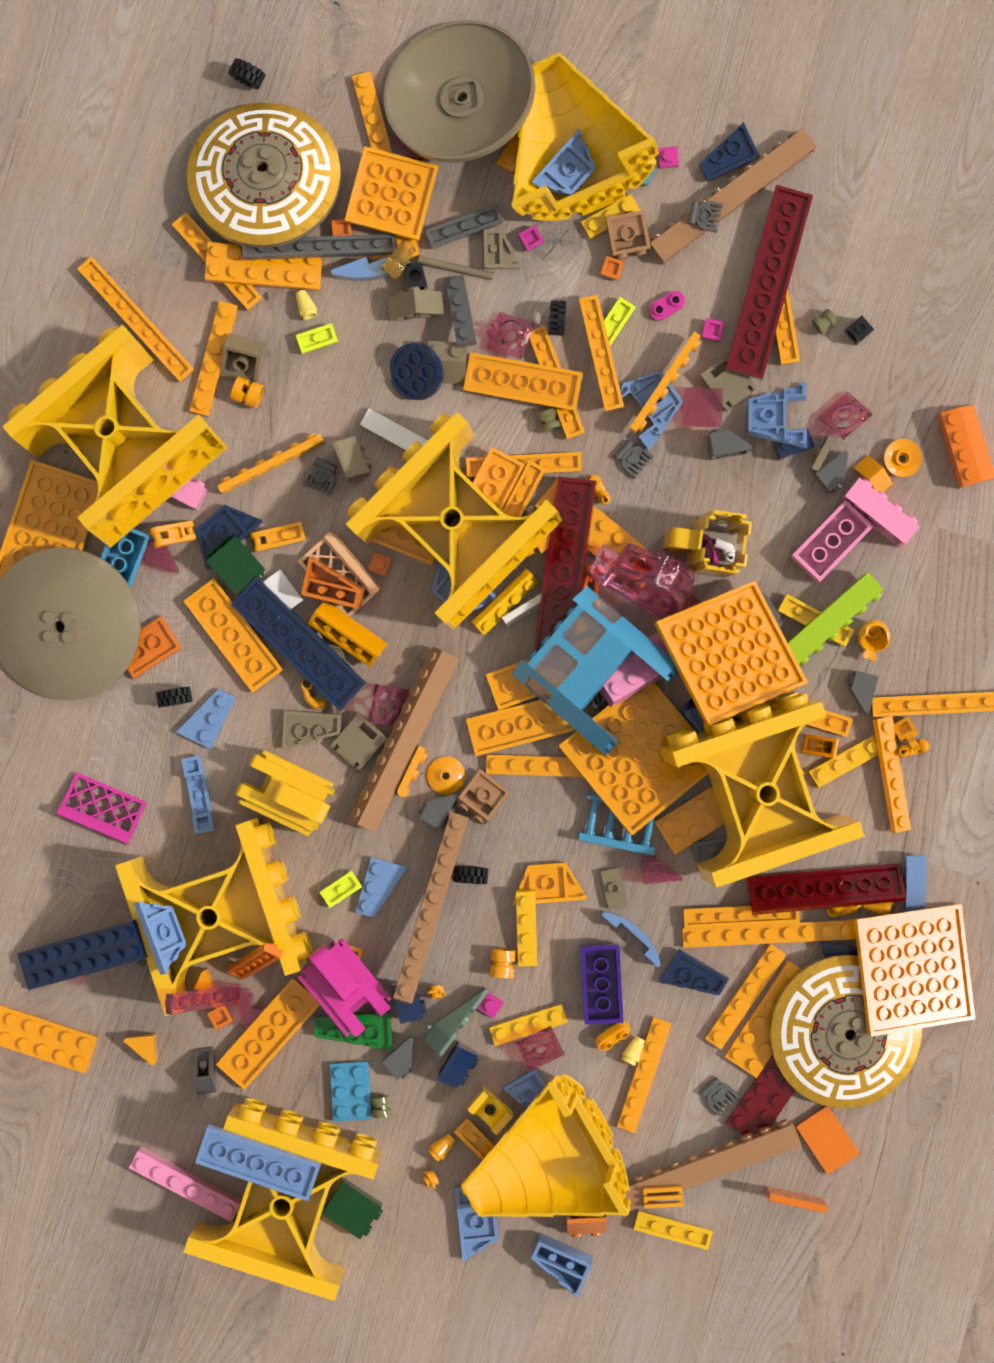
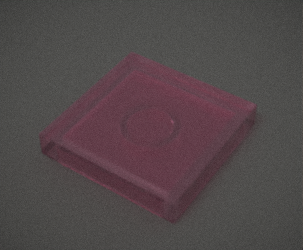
[683,387,723,427]

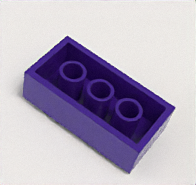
[580,943,624,1025]

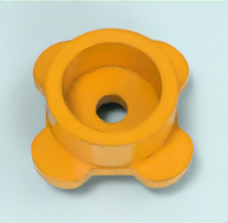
[426,986,446,1000]
[422,1170,439,1189]

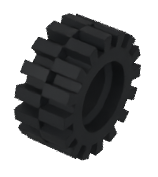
[228,58,266,90]
[549,300,566,336]
[156,686,193,708]
[453,866,489,884]

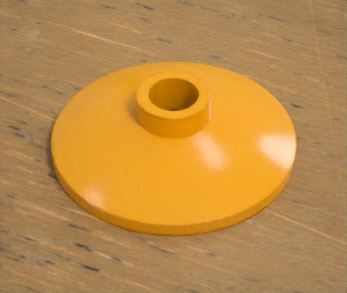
[884,439,923,477]
[427,757,465,795]

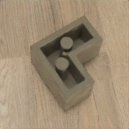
[388,287,444,321]

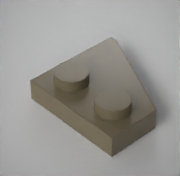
[482,229,521,269]

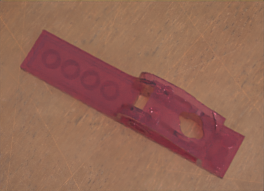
[587,543,702,619]

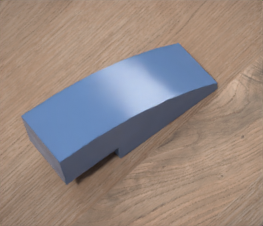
[330,257,393,281]
[903,855,926,912]

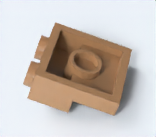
[606,210,651,260]
[455,769,510,825]

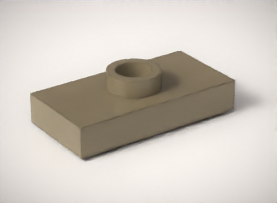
[809,435,836,473]
[600,867,627,909]

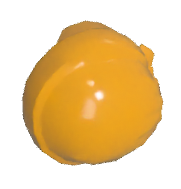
[858,620,890,662]

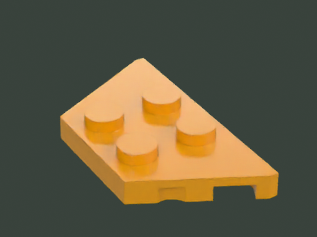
[513,862,587,905]

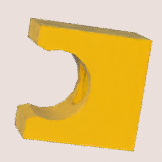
[467,1085,513,1135]

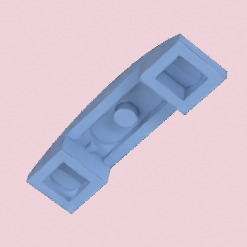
[181,755,215,835]
[601,911,661,967]

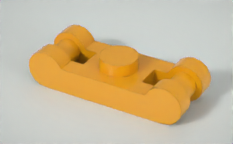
[149,521,198,548]

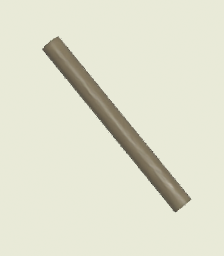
[418,256,494,280]

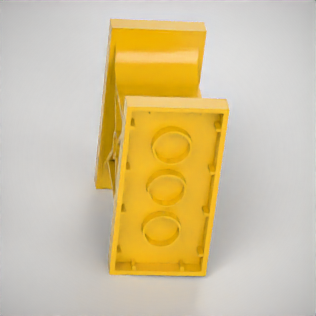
[2,324,228,548]
[346,412,562,630]
[659,691,865,888]
[115,817,313,1016]
[184,1098,382,1301]

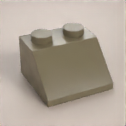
[220,333,267,384]
[428,341,467,384]
[332,437,372,482]

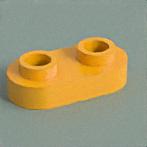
[595,1021,631,1051]

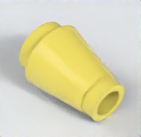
[295,290,317,320]
[621,1036,645,1066]

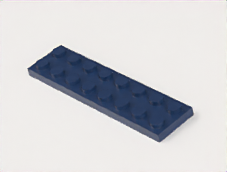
[231,577,367,711]
[17,920,148,990]

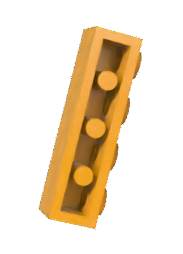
[308,601,388,668]

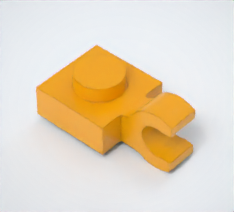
[894,716,921,752]

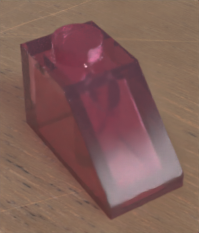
[142,538,180,574]
[640,855,682,884]

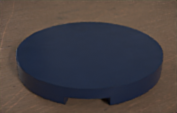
[389,343,444,400]

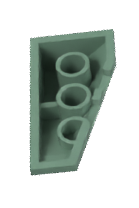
[423,987,488,1057]

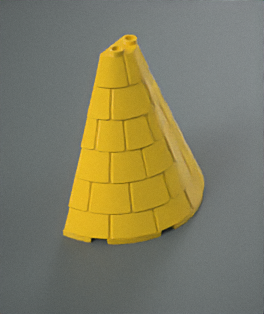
[511,52,659,221]
[461,1074,630,1217]

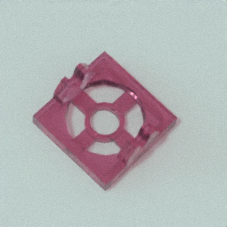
[486,312,535,359]
[818,392,872,440]
[368,684,410,726]
[516,1026,565,1071]

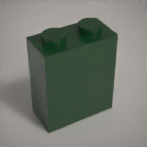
[205,533,265,595]
[322,1178,383,1239]

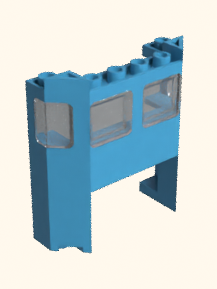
[512,586,679,756]

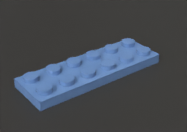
[195,1124,321,1201]

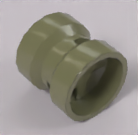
[811,309,838,336]
[537,408,561,433]
[370,1095,392,1118]

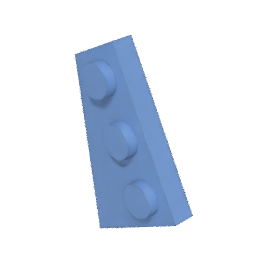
[176,689,236,749]
[355,857,408,918]
[502,1068,546,1109]

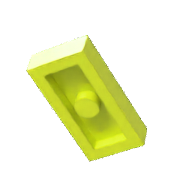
[296,323,338,354]
[319,871,362,908]

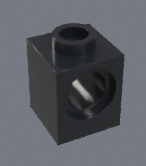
[403,262,428,290]
[844,315,874,345]

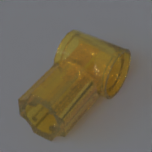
[380,240,416,280]

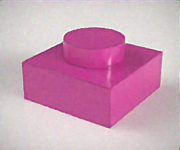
[658,146,679,169]
[518,225,544,252]
[701,318,725,342]
[477,992,504,1019]

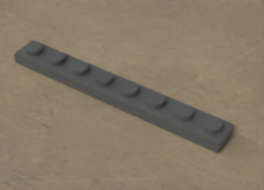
[242,234,397,260]

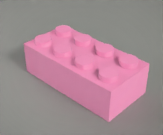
[839,478,920,547]
[790,500,874,583]
[600,632,671,708]

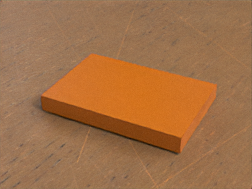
[127,616,182,679]
[795,1106,860,1175]
[765,1186,828,1213]

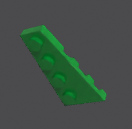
[314,1012,393,1051]

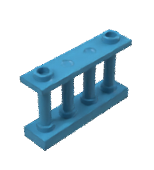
[578,792,663,856]

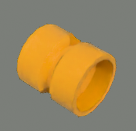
[230,376,264,409]
[489,948,516,978]

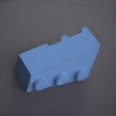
[531,1233,593,1299]

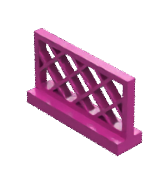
[56,772,147,845]

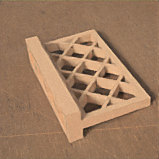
[297,531,383,617]

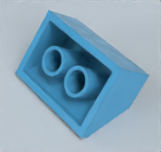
[101,529,151,588]

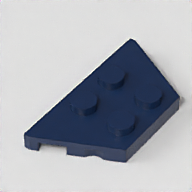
[195,504,263,570]

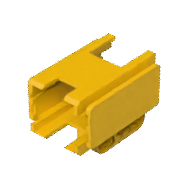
[663,510,752,577]
[235,750,335,836]

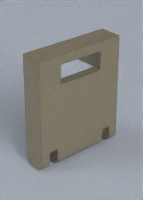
[699,352,757,412]
[329,712,388,772]

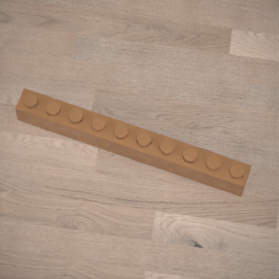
[650,128,817,265]
[349,646,460,832]
[392,812,469,1005]
[626,1119,802,1211]

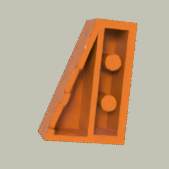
[301,557,365,608]

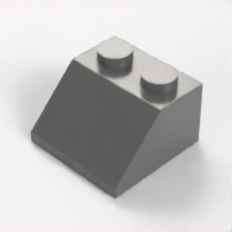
[706,428,752,460]

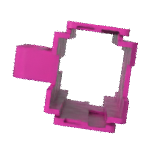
[296,939,392,1037]

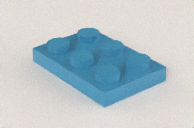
[330,1061,372,1122]

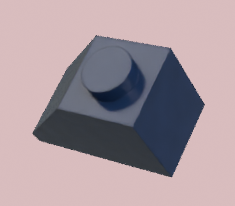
[772,429,815,461]

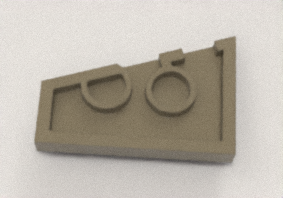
[282,710,342,749]

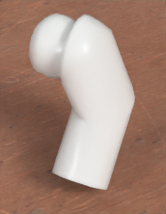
[713,537,735,562]

